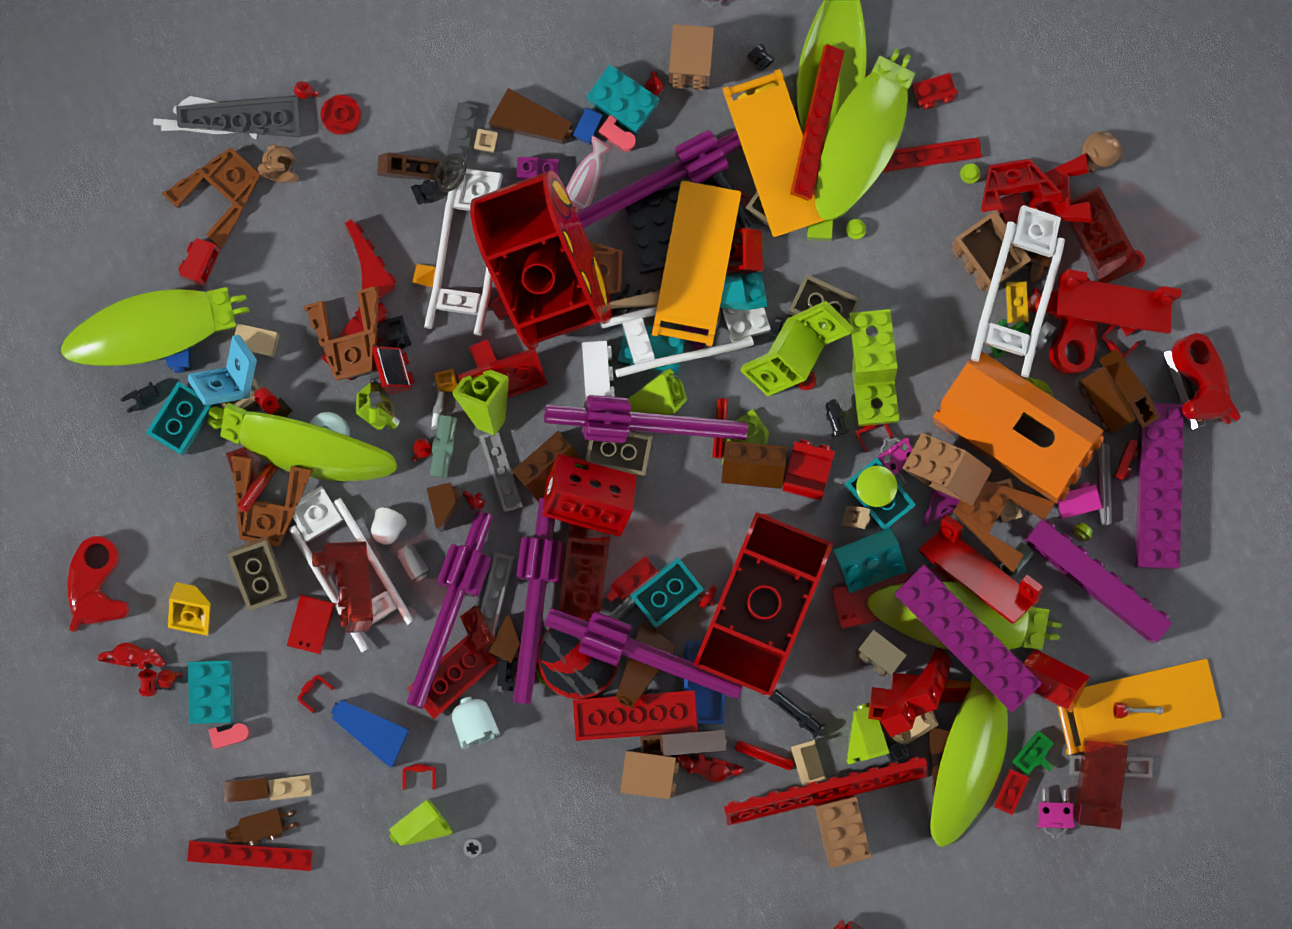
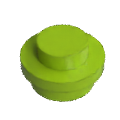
[960,163,980,184]
[846,219,866,240]
[1073,522,1093,541]

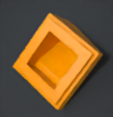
[413,264,436,287]
[434,368,458,392]

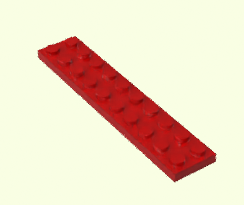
[724,757,927,826]

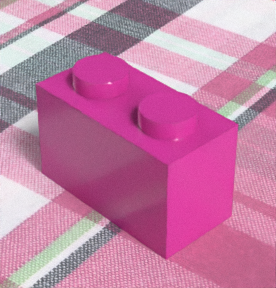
[1056,482,1102,520]

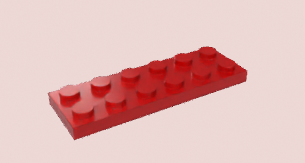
[573,690,699,741]

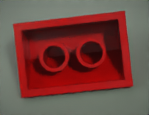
[1023,649,1090,713]

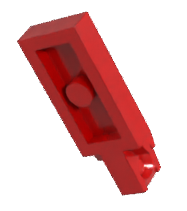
[606,556,658,602]

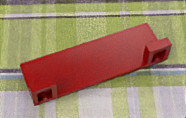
[1057,269,1181,334]
[918,514,1043,624]
[832,567,956,629]

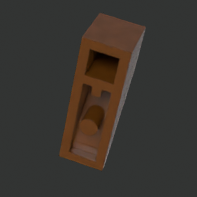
[377,152,444,181]

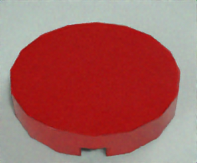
[321,94,361,135]

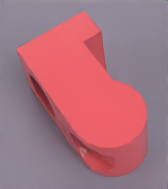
[599,115,636,152]
[208,723,250,749]

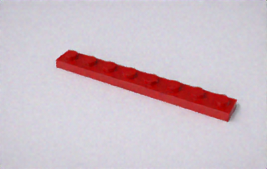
[790,44,845,201]

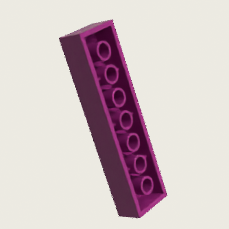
[1135,403,1184,569]
[1023,520,1172,644]
[894,564,1042,712]

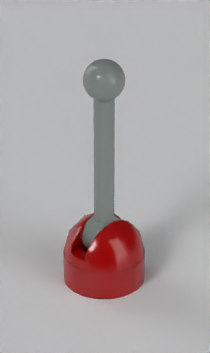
[1113,702,1164,719]

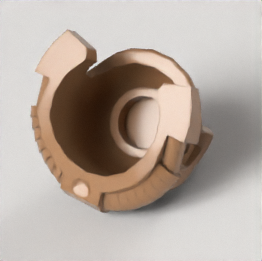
[1082,131,1123,172]
[258,144,299,183]

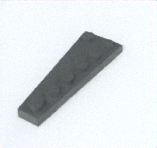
[176,96,301,137]

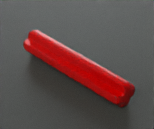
[712,398,728,459]
[237,463,277,512]
[735,740,794,771]

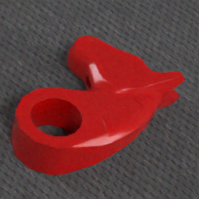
[1034,277,1097,374]
[1172,333,1241,424]
[67,536,129,632]

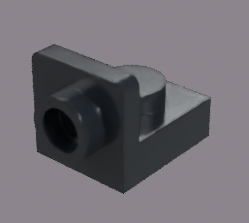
[383,315,412,350]
[497,661,515,691]

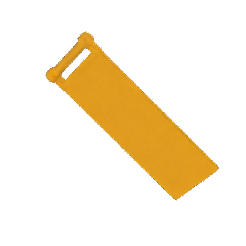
[722,69,825,237]
[652,181,741,347]
[1057,659,1222,755]

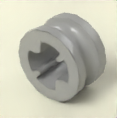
[463,839,482,858]

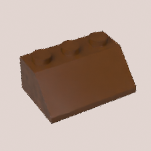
[1078,366,1136,435]
[512,431,583,502]
[721,441,787,489]
[426,482,462,532]

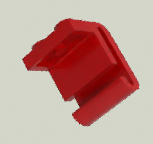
[782,439,835,501]

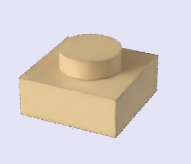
[474,129,498,154]

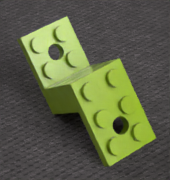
[740,301,854,397]
[849,309,900,427]

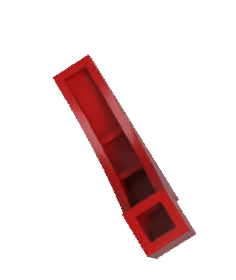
[345,219,397,329]
[880,648,952,737]
[868,673,971,721]

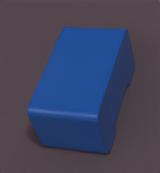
[573,107,603,145]

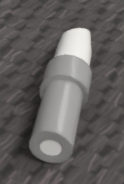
[431,391,446,430]

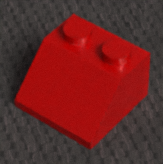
[726,228,763,273]
[178,238,221,287]

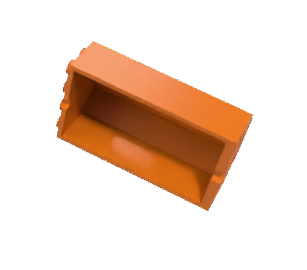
[933,351,1105,504]

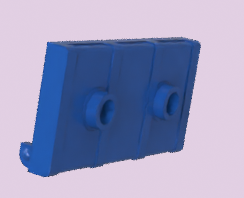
[684,641,725,724]

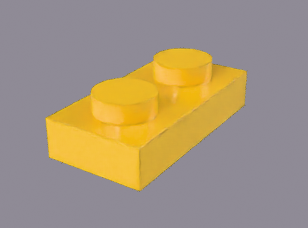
[1005,281,1029,324]

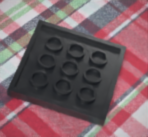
[625,182,703,275]

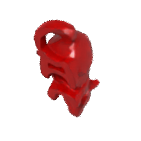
[97,642,167,670]
[676,753,744,783]

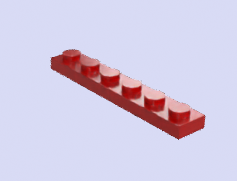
[187,841,313,871]

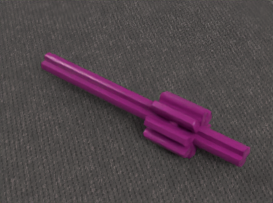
[576,130,742,228]
[544,395,748,443]
[513,498,565,704]
[407,510,493,709]
[544,608,743,699]

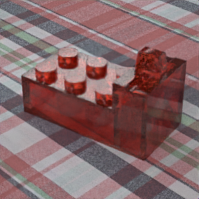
[1068,187,1137,283]
[559,525,610,619]
[312,541,373,633]
[1073,738,1129,830]

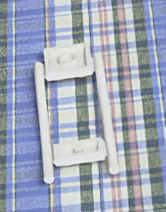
[424,168,503,336]
[971,205,1065,378]
[601,307,771,378]
[288,486,415,653]

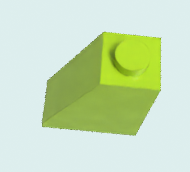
[628,368,687,415]
[452,370,509,436]
[846,703,889,765]
[389,799,454,846]

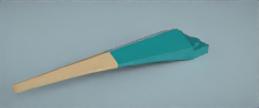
[610,272,768,310]

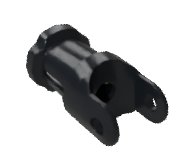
[611,284,641,317]
[121,381,160,413]
[826,399,849,437]

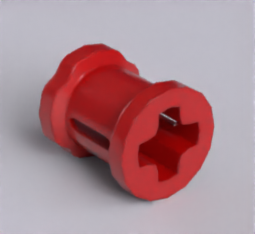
[138,670,157,697]

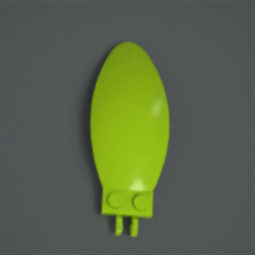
[796,0,866,147]
[815,49,916,220]
[61,287,250,366]
[208,402,398,481]
[867,581,1062,650]
[930,673,1008,847]

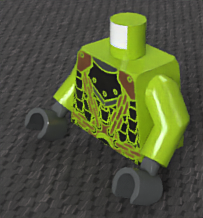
[356,367,400,430]

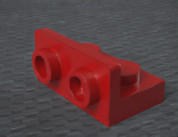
[911,73,958,110]

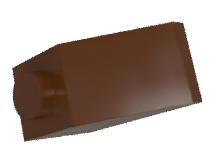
[489,615,520,663]

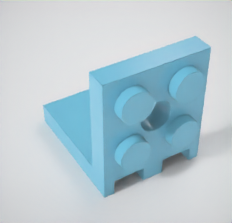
[188,335,257,406]

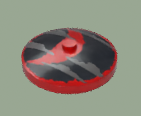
[537,617,619,699]

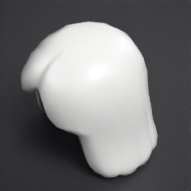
[371,507,407,545]

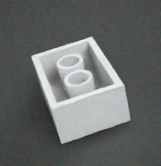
[582,341,615,400]

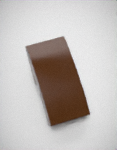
[222,777,269,802]

